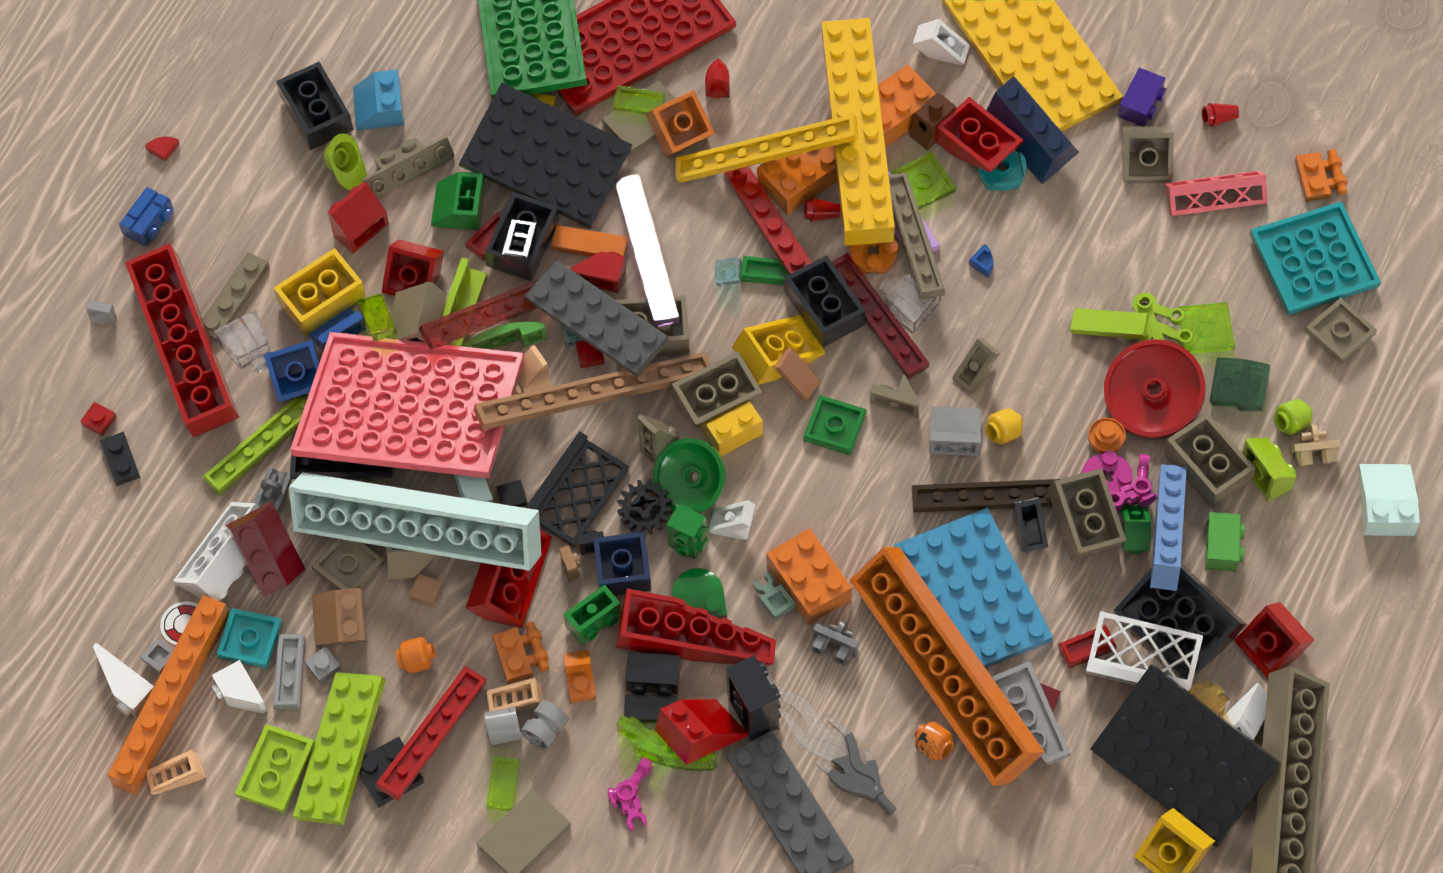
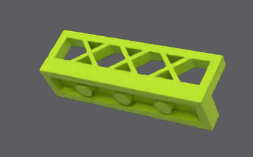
[435,258,487,346]

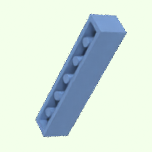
[1150,464,1187,591]

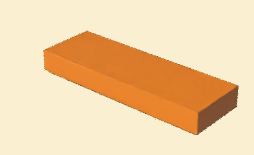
[551,225,628,256]

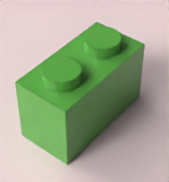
[1205,512,1245,572]

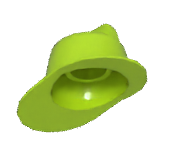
[323,134,367,191]

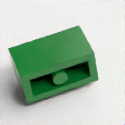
[667,504,709,559]
[563,584,621,645]

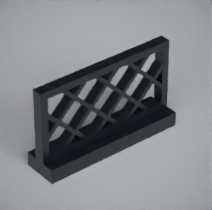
[525,431,630,547]

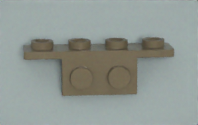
[362,136,455,198]

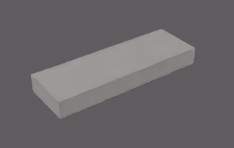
[273,634,305,710]

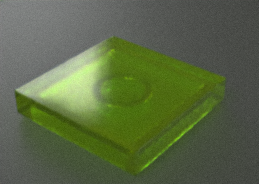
[890,151,957,210]
[1178,302,1235,354]

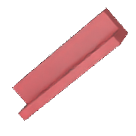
[1164,171,1268,216]

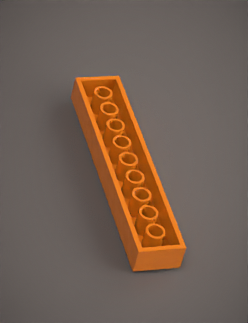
[850,547,1045,786]

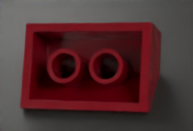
[225,502,306,598]

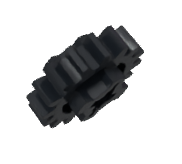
[617,479,673,535]

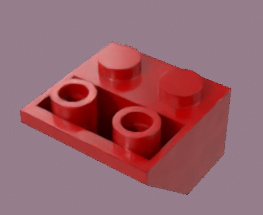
[328,182,389,254]

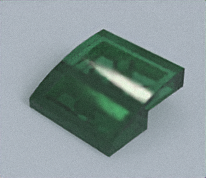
[1209,357,1270,411]

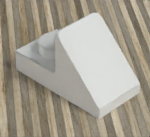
[708,500,755,540]

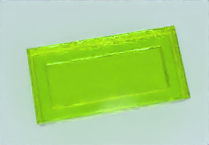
[613,85,665,115]
[486,756,520,811]

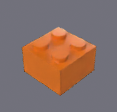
[645,90,715,157]

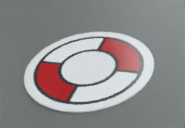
[160,601,198,645]

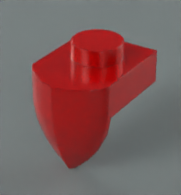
[705,58,730,98]

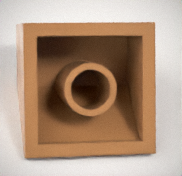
[312,588,368,646]

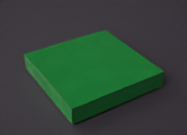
[803,395,867,456]

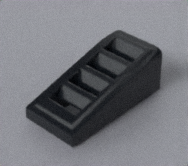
[502,219,536,270]

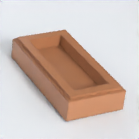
[774,348,820,400]

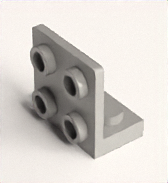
[929,407,981,456]

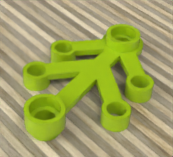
[1124,292,1193,346]

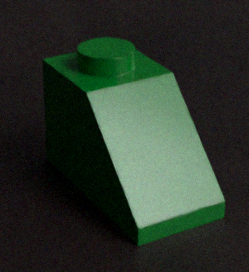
[1121,504,1151,554]

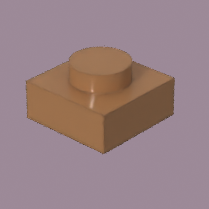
[559,545,581,581]

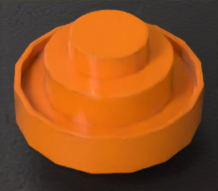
[1088,418,1126,453]

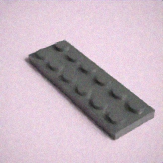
[525,260,669,377]
[726,730,854,873]

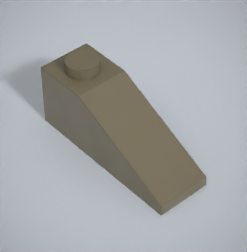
[637,414,679,464]

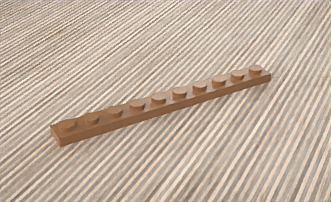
[473,352,711,430]

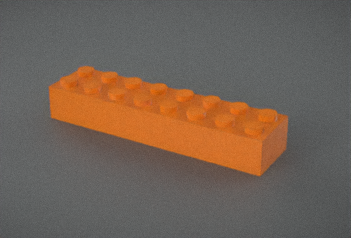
[757,64,936,215]

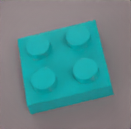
[216,608,282,669]

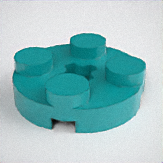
[977,150,1027,191]

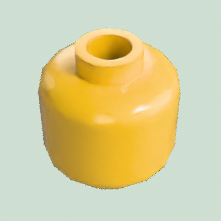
[985,408,1023,445]

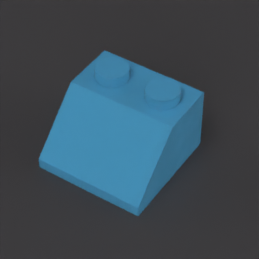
[353,69,404,130]

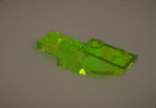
[616,715,718,771]

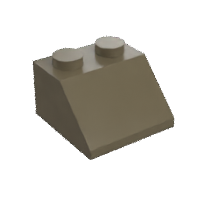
[1122,126,1174,181]

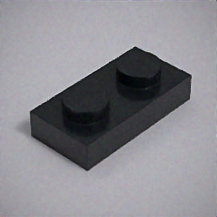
[100,432,141,486]

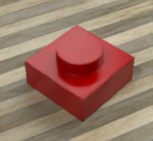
[576,341,605,368]
[80,402,117,436]

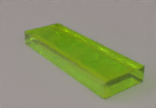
[358,293,397,341]

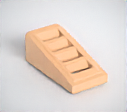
[486,678,544,712]
[146,750,206,795]

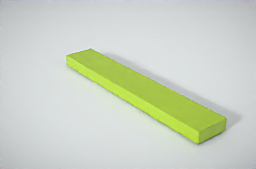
[202,393,309,496]

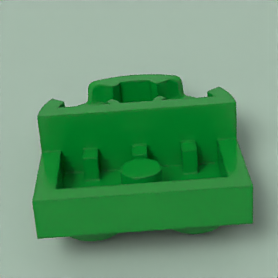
[672,568,727,617]

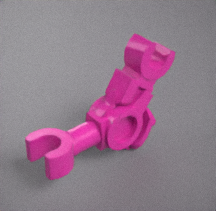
[1110,454,1157,512]
[608,757,653,832]

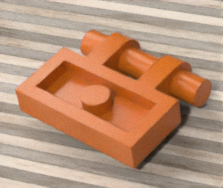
[1295,149,1348,202]
[493,622,550,684]

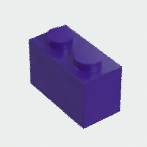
[1118,67,1167,127]

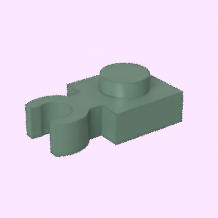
[753,573,796,620]

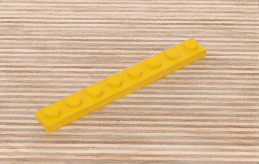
[676,114,858,183]

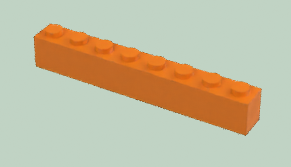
[107,595,229,795]

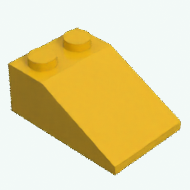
[732,315,826,385]

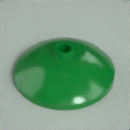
[653,438,726,513]

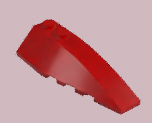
[615,589,776,666]

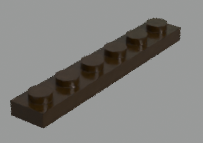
[911,479,1060,512]

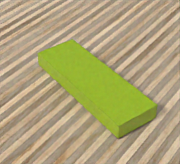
[1070,308,1149,339]

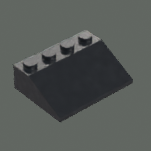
[1114,563,1247,680]

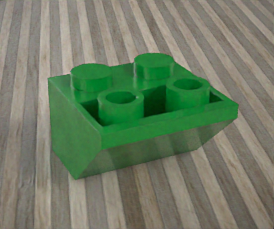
[431,172,485,230]

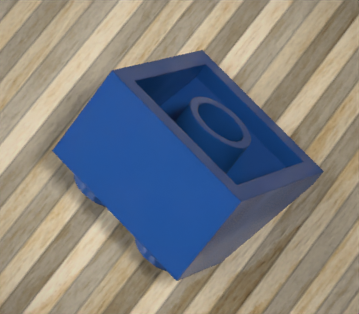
[264,340,320,403]

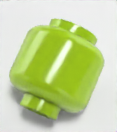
[1274,399,1313,435]

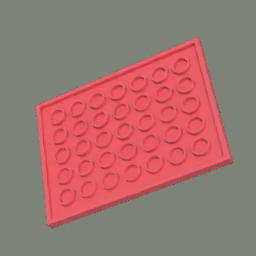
[290,332,524,479]

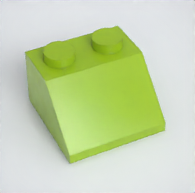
[1242,438,1297,502]

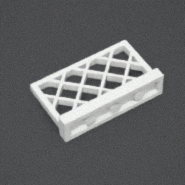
[1086,611,1203,692]

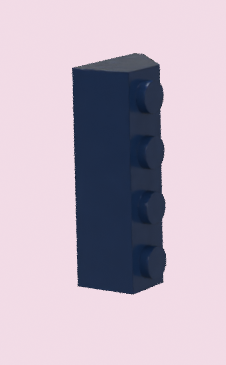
[987,76,1079,184]

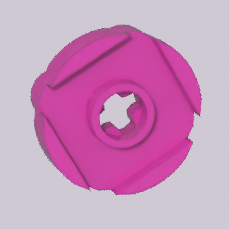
[1082,451,1133,502]

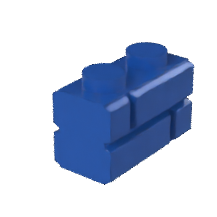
[119,187,174,246]

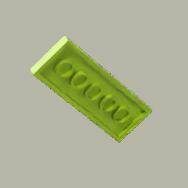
[293,672,386,825]

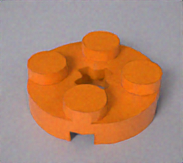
[849,238,898,274]

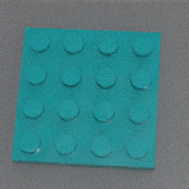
[1250,201,1381,316]

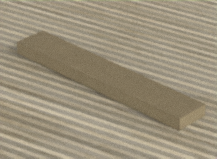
[888,172,945,300]

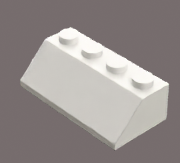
[173,502,260,601]

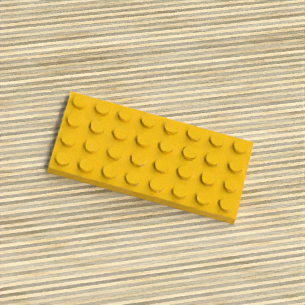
[942,0,1123,131]

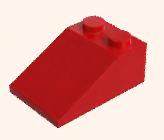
[935,97,1023,173]
[654,699,748,765]

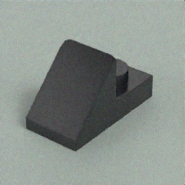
[1013,497,1049,553]

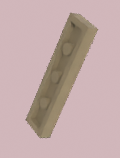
[202,252,269,343]

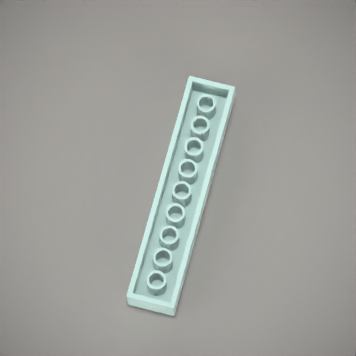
[289,472,541,571]

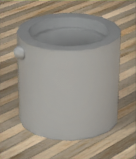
[484,706,522,746]

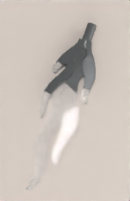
[767,670,897,815]

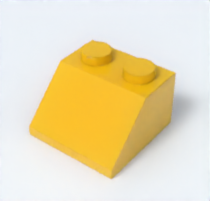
[699,401,763,456]
[1134,808,1215,873]

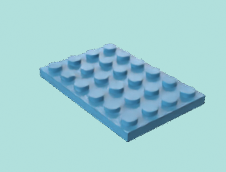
[894,508,1053,668]

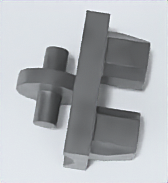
[254,467,292,514]
[811,620,859,666]

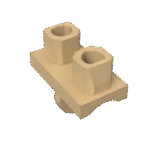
[1290,424,1341,467]

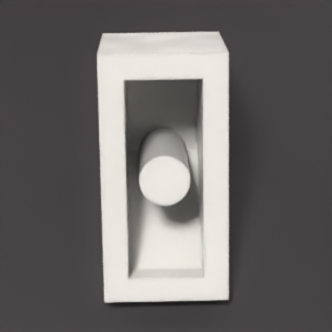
[912,19,970,66]
[211,660,267,714]

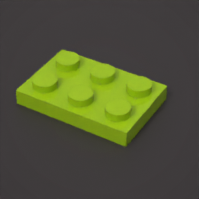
[234,724,315,814]

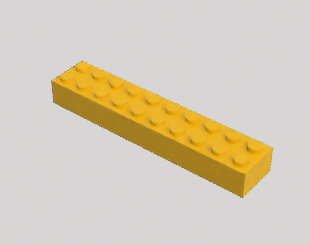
[821,18,895,246]

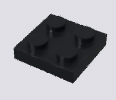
[359,737,425,808]

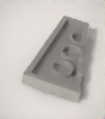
[992,661,1072,766]

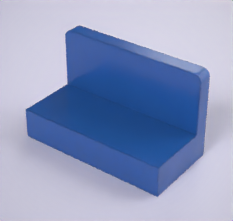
[310,307,366,352]

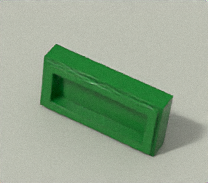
[740,256,788,285]

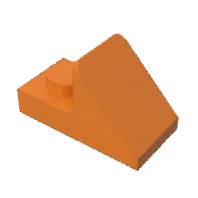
[563,650,596,703]

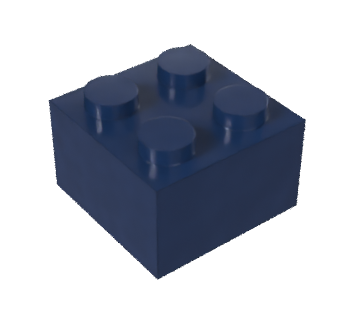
[593,532,652,596]

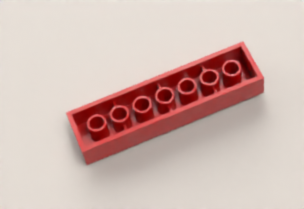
[125,243,240,437]

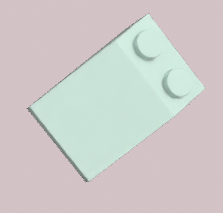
[1359,464,1420,536]

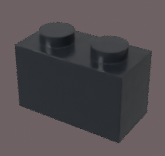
[625,652,681,695]

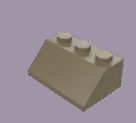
[672,352,762,427]

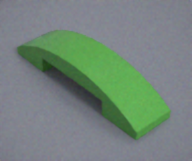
[462,322,547,350]

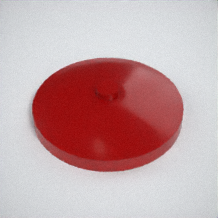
[1104,339,1206,439]

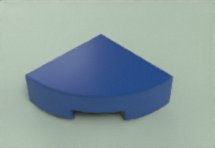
[969,244,993,278]

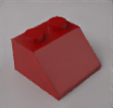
[381,239,444,296]
[1234,602,1314,678]

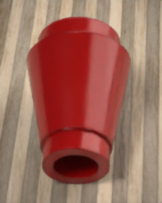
[1201,103,1239,127]
[804,198,840,222]

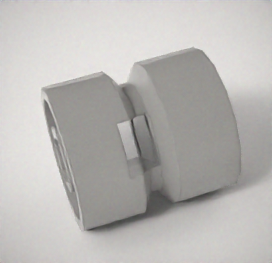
[520,700,569,750]

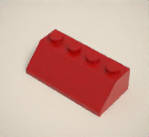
[466,530,552,628]

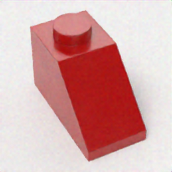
[571,251,626,293]

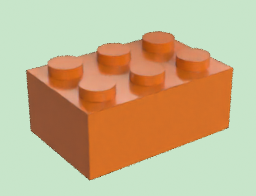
[766,528,852,625]

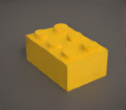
[274,248,366,336]

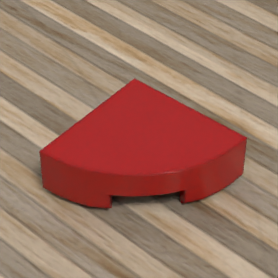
[145,136,180,161]

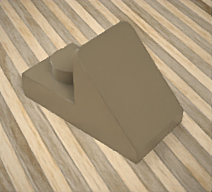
[952,338,1000,393]
[870,375,920,418]

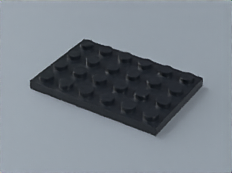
[459,82,632,229]
[1090,664,1280,847]

